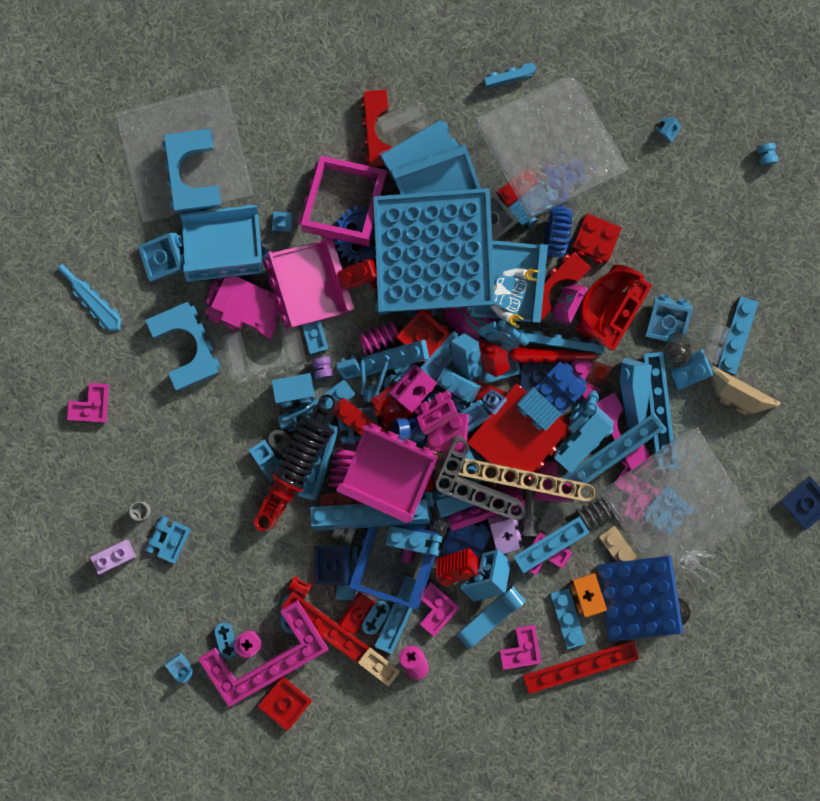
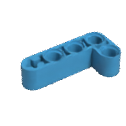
[456,586,526,650]

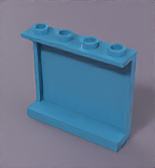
[379,119,458,192]
[392,143,481,195]
[180,205,263,282]
[467,241,548,323]

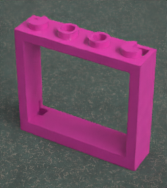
[299,156,388,247]

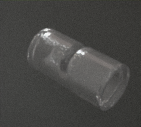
[703,323,731,365]

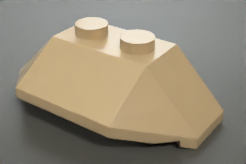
[710,366,781,415]

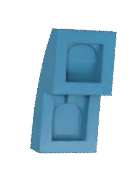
[249,439,282,484]

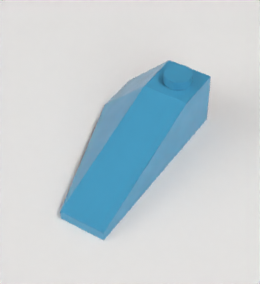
[620,358,652,431]

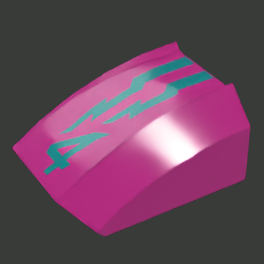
[551,285,588,326]
[444,307,499,340]

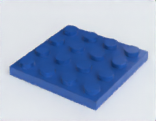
[597,555,684,641]

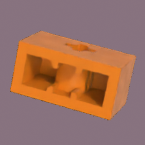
[570,573,607,617]

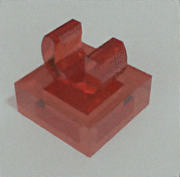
[588,361,613,385]

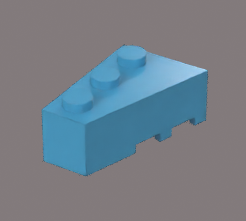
[554,406,614,473]

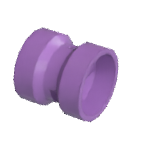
[311,357,334,379]

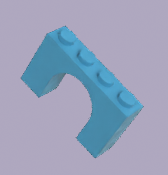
[162,129,222,213]
[146,302,221,391]

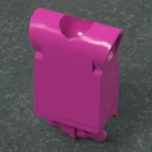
[205,276,281,341]

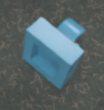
[656,116,681,143]
[272,212,293,233]
[337,355,361,380]

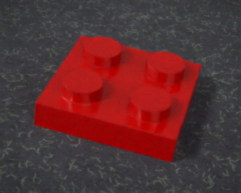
[258,676,313,731]

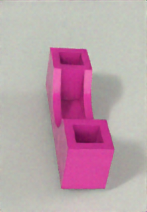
[597,393,652,471]

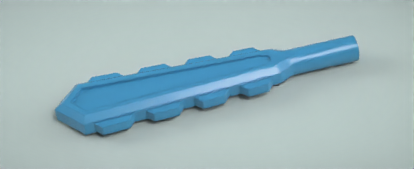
[57,264,122,331]

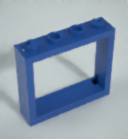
[349,525,440,611]

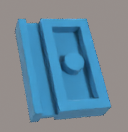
[668,349,714,390]

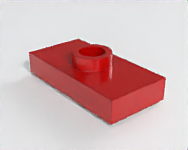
[338,592,375,635]

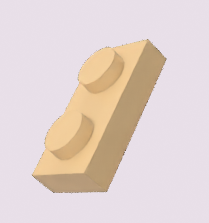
[599,526,637,562]
[358,647,400,687]

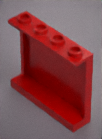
[467,383,569,485]

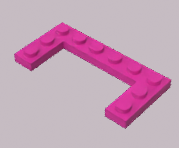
[198,600,328,707]

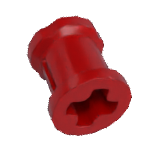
[287,576,312,599]

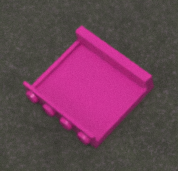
[263,238,354,329]
[336,423,439,523]

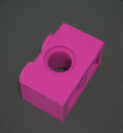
[390,364,437,412]

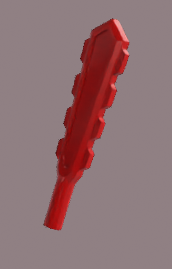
[507,347,596,363]

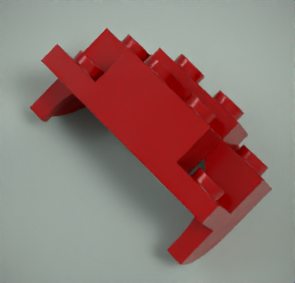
[575,264,652,351]

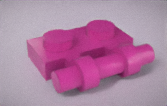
[415,390,458,435]

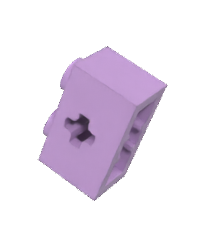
[488,515,522,554]
[90,540,136,575]

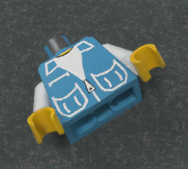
[491,268,539,328]

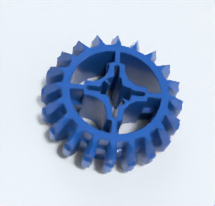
[544,206,573,258]

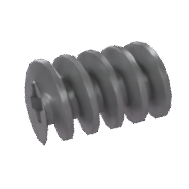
[576,492,619,529]

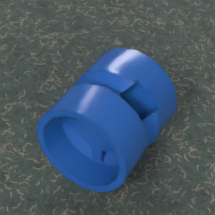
[391,418,425,443]

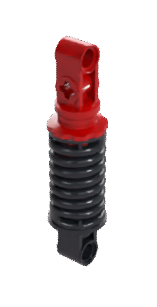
[254,394,340,531]

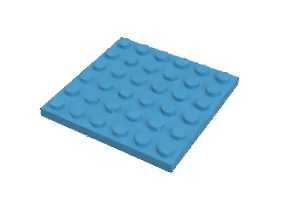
[374,188,495,313]

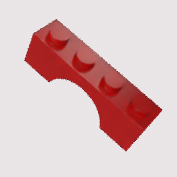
[361,89,392,169]
[536,252,591,325]

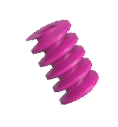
[359,321,399,356]
[328,448,355,488]
[235,631,262,658]
[399,646,429,680]

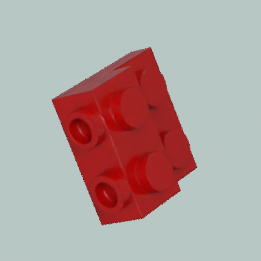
[572,213,622,264]
[396,310,450,363]
[371,379,420,431]

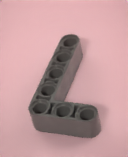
[433,435,525,520]

